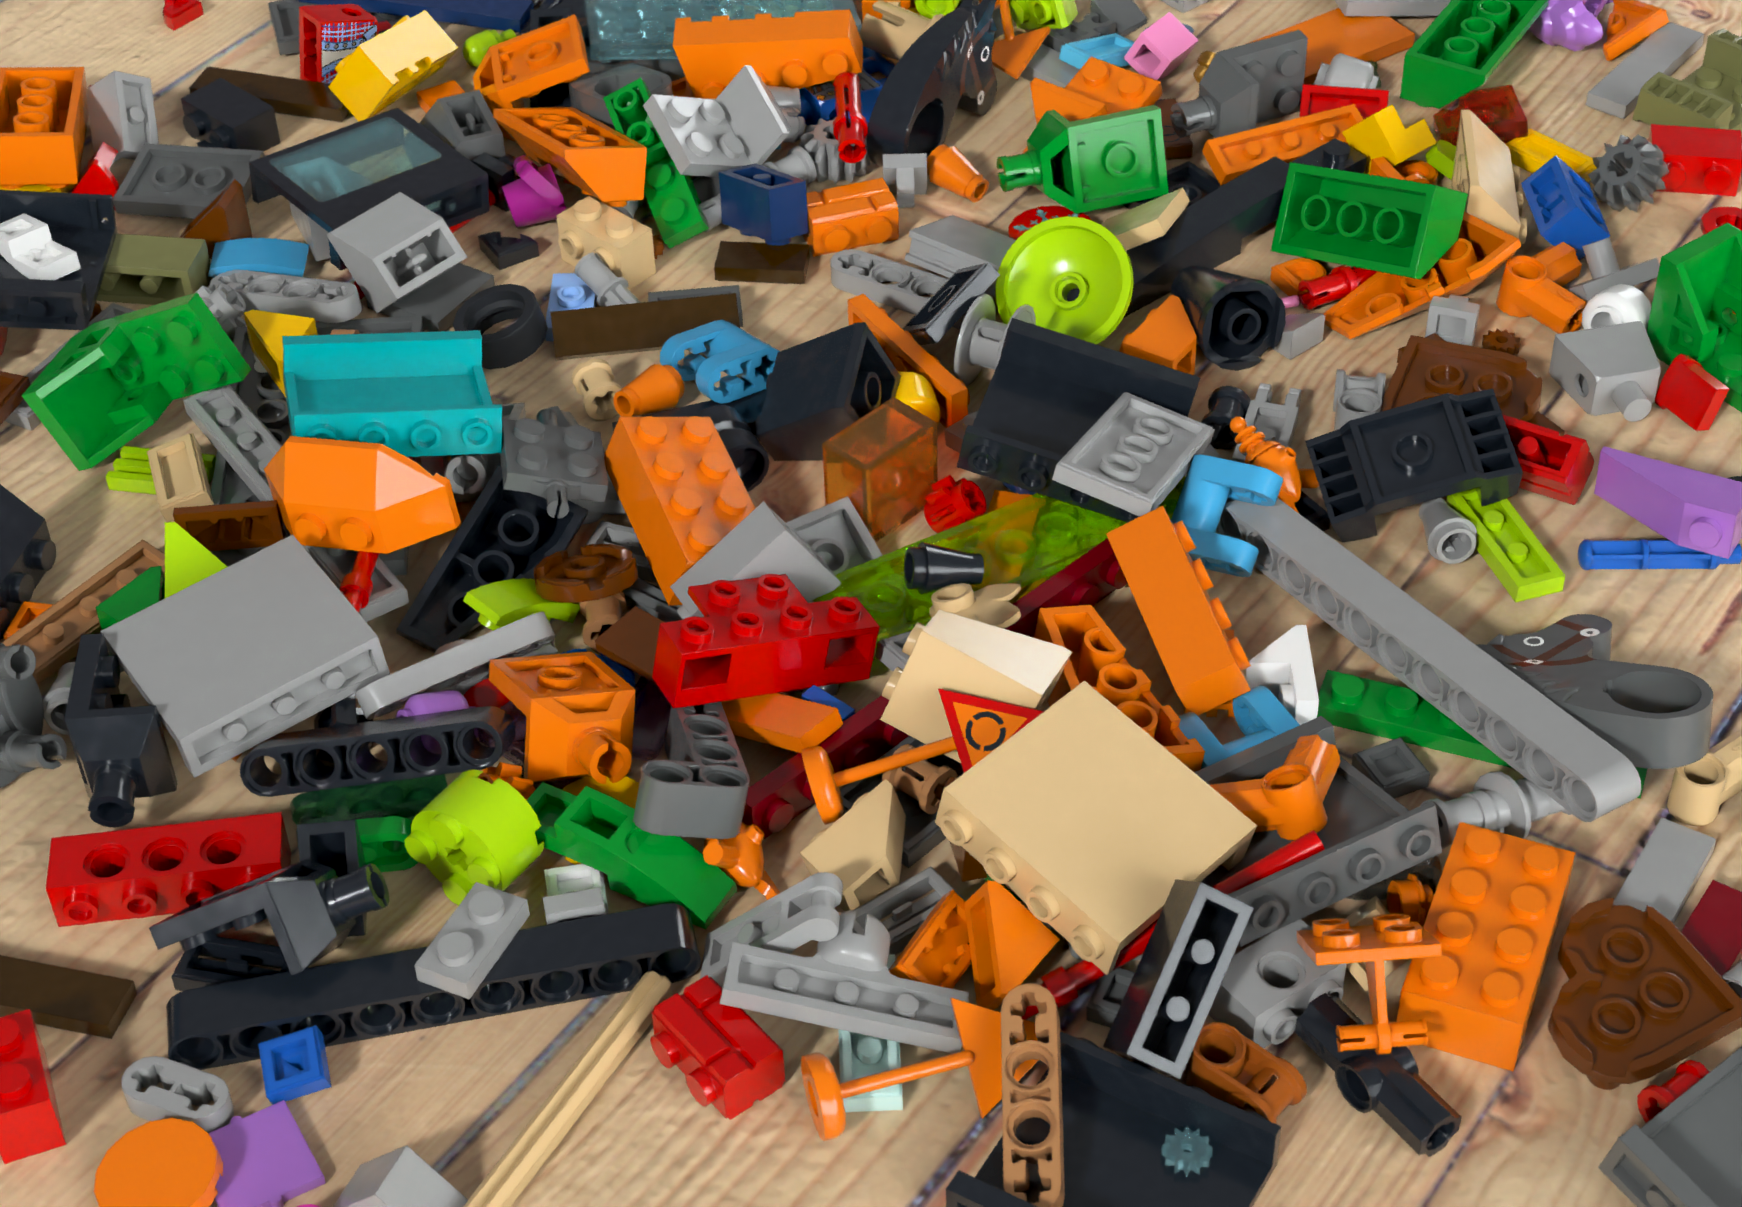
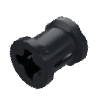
[1201,386,1251,449]

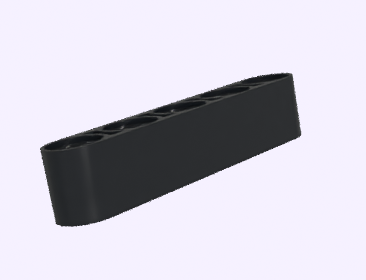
[240,706,516,797]

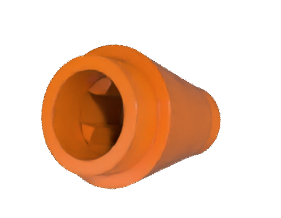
[927,144,989,202]
[613,364,684,417]

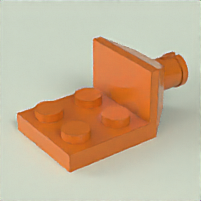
[470,14,590,142]
[1023,57,1163,153]
[489,651,636,784]

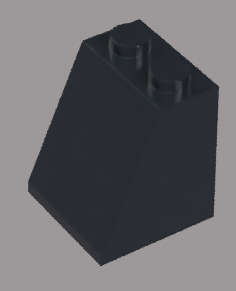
[755,322,901,461]

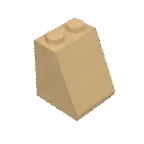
[880,610,1072,763]

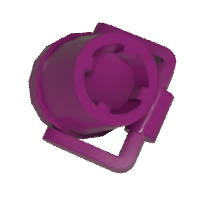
[502,154,566,228]

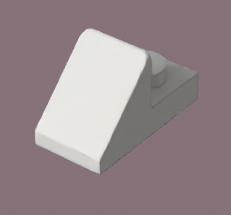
[1246,625,1319,725]

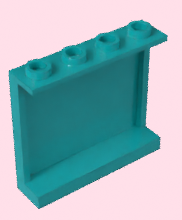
[282,330,502,457]

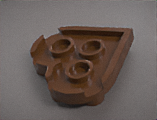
[1382,335,1542,422]
[1548,898,1742,1090]

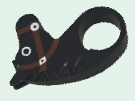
[866,0,997,167]

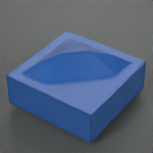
[258,1025,332,1105]

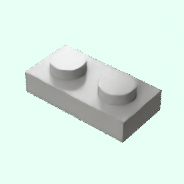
[414,882,530,999]

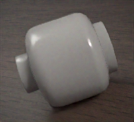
[1314,53,1379,89]

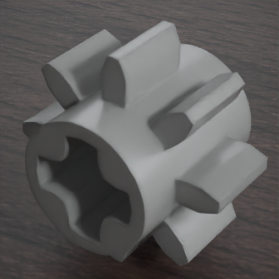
[195,283,246,338]

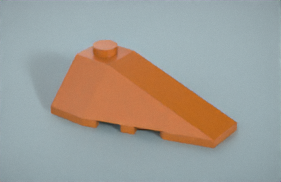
[1323,211,1521,340]

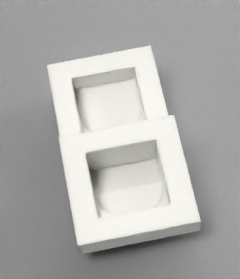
[0,213,81,280]

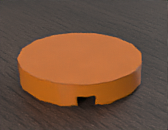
[94,1118,223,1207]

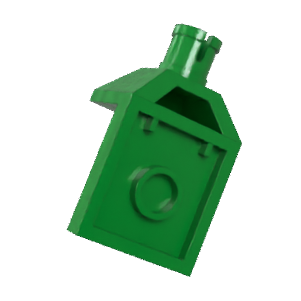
[996,105,1169,214]

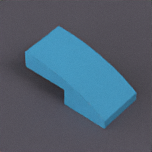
[208,238,309,278]

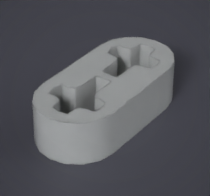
[121,1056,234,1133]

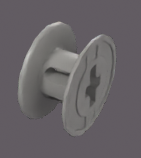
[954,293,1036,386]

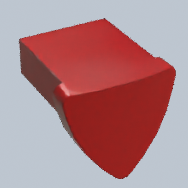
[71,141,120,211]
[1655,354,1730,431]

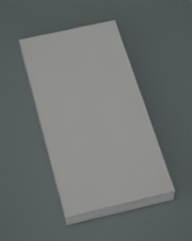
[1052,392,1215,516]

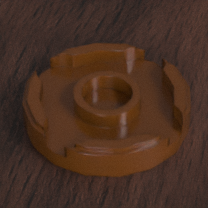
[534,544,638,603]

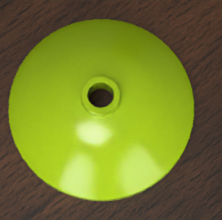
[995,216,1133,345]

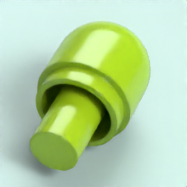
[462,29,516,67]

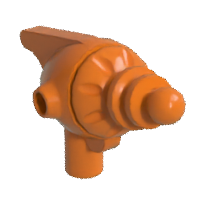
[1230,416,1319,513]
[703,822,780,900]

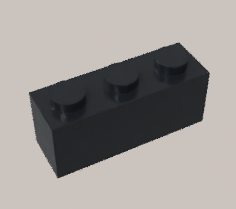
[1103,879,1254,1079]

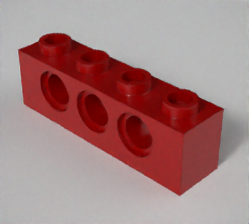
[46,812,291,927]

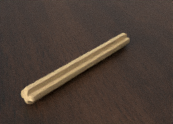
[463,971,672,1207]

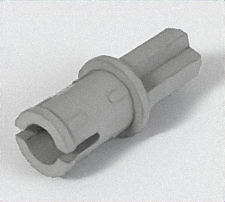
[574,253,641,307]

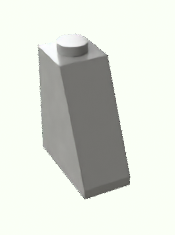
[670,501,841,620]

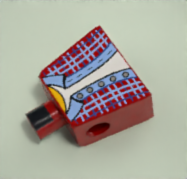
[299,4,392,84]

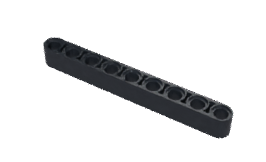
[166,903,701,1070]

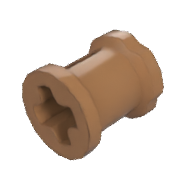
[579,591,626,652]
[882,744,957,814]

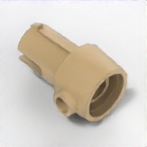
[860,0,945,61]

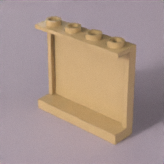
[935,681,1257,975]

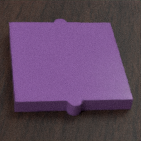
[209,1100,326,1207]

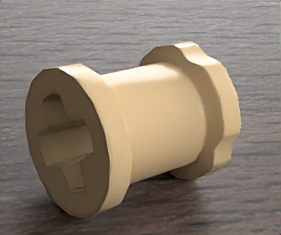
[571,358,622,420]

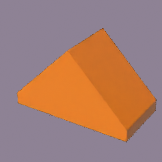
[964,881,1060,1010]

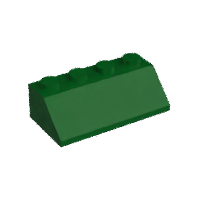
[1400,0,1549,109]
[1271,162,1468,279]

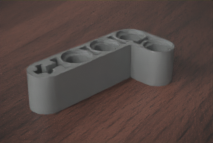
[633,702,750,839]

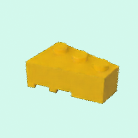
[328,10,458,121]

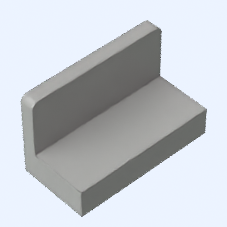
[86,71,159,164]

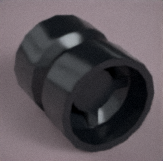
[696,405,770,492]

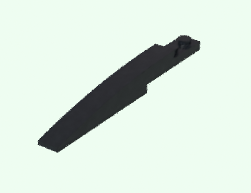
[1067,138,1367,318]

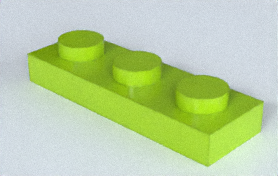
[1446,488,1565,603]

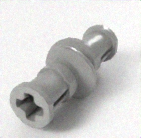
[1420,772,1571,849]

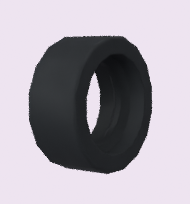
[453,284,548,369]

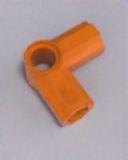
[1496,242,1586,334]
[1210,734,1341,840]

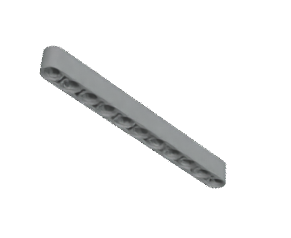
[1217,498,1641,822]

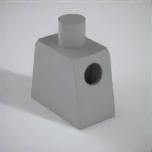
[1549,321,1661,422]

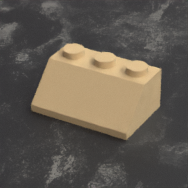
[1451,110,1527,257]

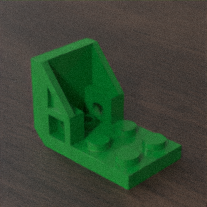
[1647,223,1742,412]
[22,292,252,471]

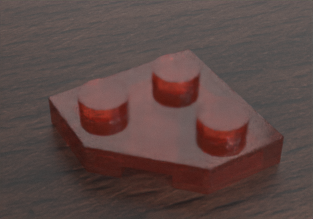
[1433,85,1528,146]

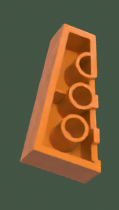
[673,9,863,99]
[1106,506,1251,716]
[1034,605,1205,772]

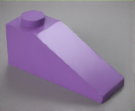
[1594,446,1742,559]

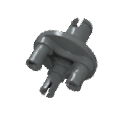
[0,643,67,788]

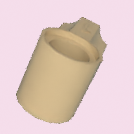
[1667,731,1742,826]

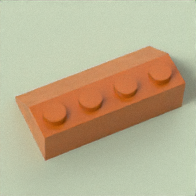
[493,107,647,207]

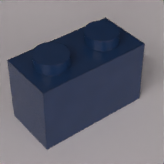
[719,163,809,246]

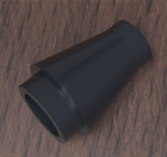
[903,542,984,595]

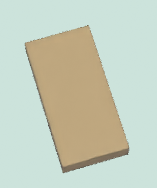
[147,433,214,522]

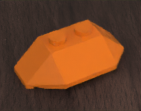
[264,436,461,554]

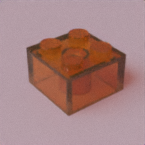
[822,397,938,543]

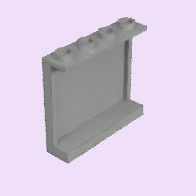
[100,534,390,778]

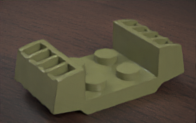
[1632,28,1742,134]

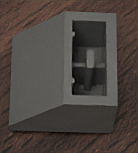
[403,90,505,169]

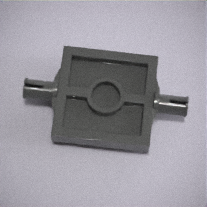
[500,409,608,519]

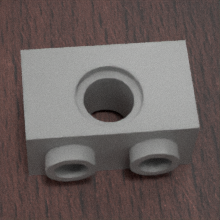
[1208,919,1347,1048]

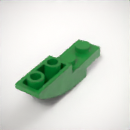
[603,78,709,249]
[527,782,737,930]

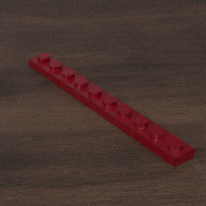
[742,538,1128,841]

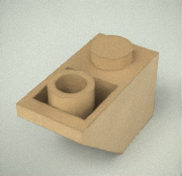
[800,779,906,911]

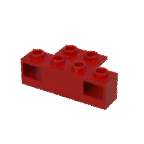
[652,574,880,709]

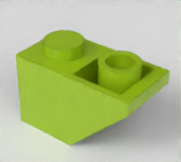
[1010,0,1078,30]

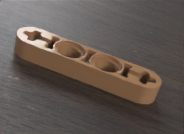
[1001,983,1065,1207]

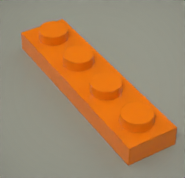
[1202,104,1364,185]
[848,294,970,428]

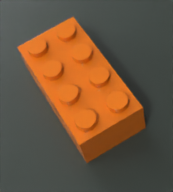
[0,67,89,189]
[604,416,755,606]
[1396,822,1576,1072]

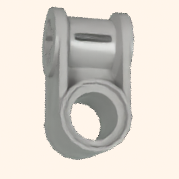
[1333,369,1386,431]

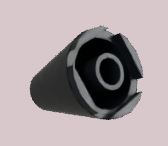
[1171,265,1286,371]

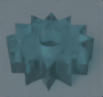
[1161,1126,1213,1176]

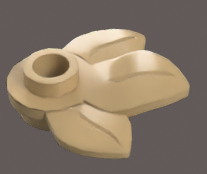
[929,583,1021,629]

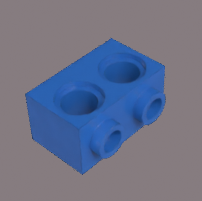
[1521,155,1611,260]

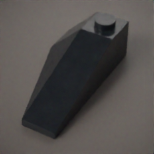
[396,466,588,653]

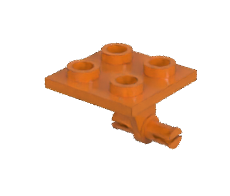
[1296,914,1442,1055]

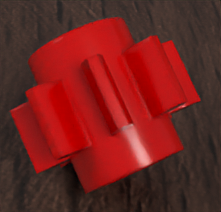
[924,474,986,540]

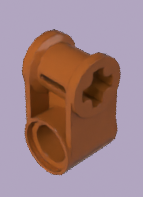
[1185,1022,1307,1124]

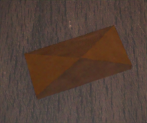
[173,500,285,551]

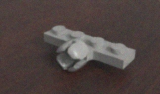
[719,910,969,1054]

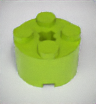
[405,769,544,906]

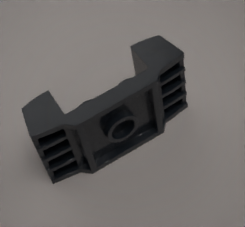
[1305,389,1523,542]

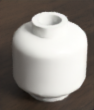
[1582,284,1651,332]

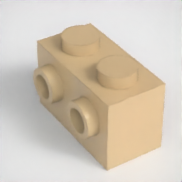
[556,196,656,290]

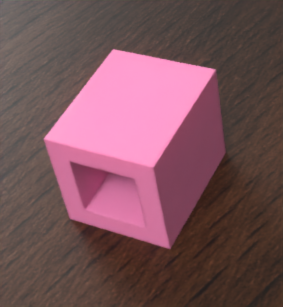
[1124,12,1199,81]

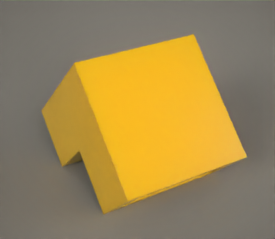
[1342,104,1437,174]

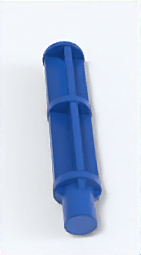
[1577,539,1742,570]

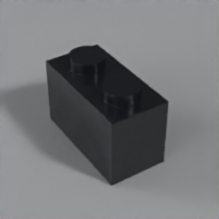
[181,78,281,152]

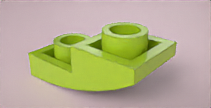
[463,578,580,631]

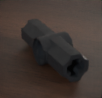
[1295,993,1462,1157]

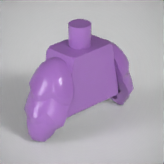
[1528,0,1613,52]

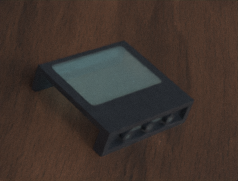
[249,107,490,271]

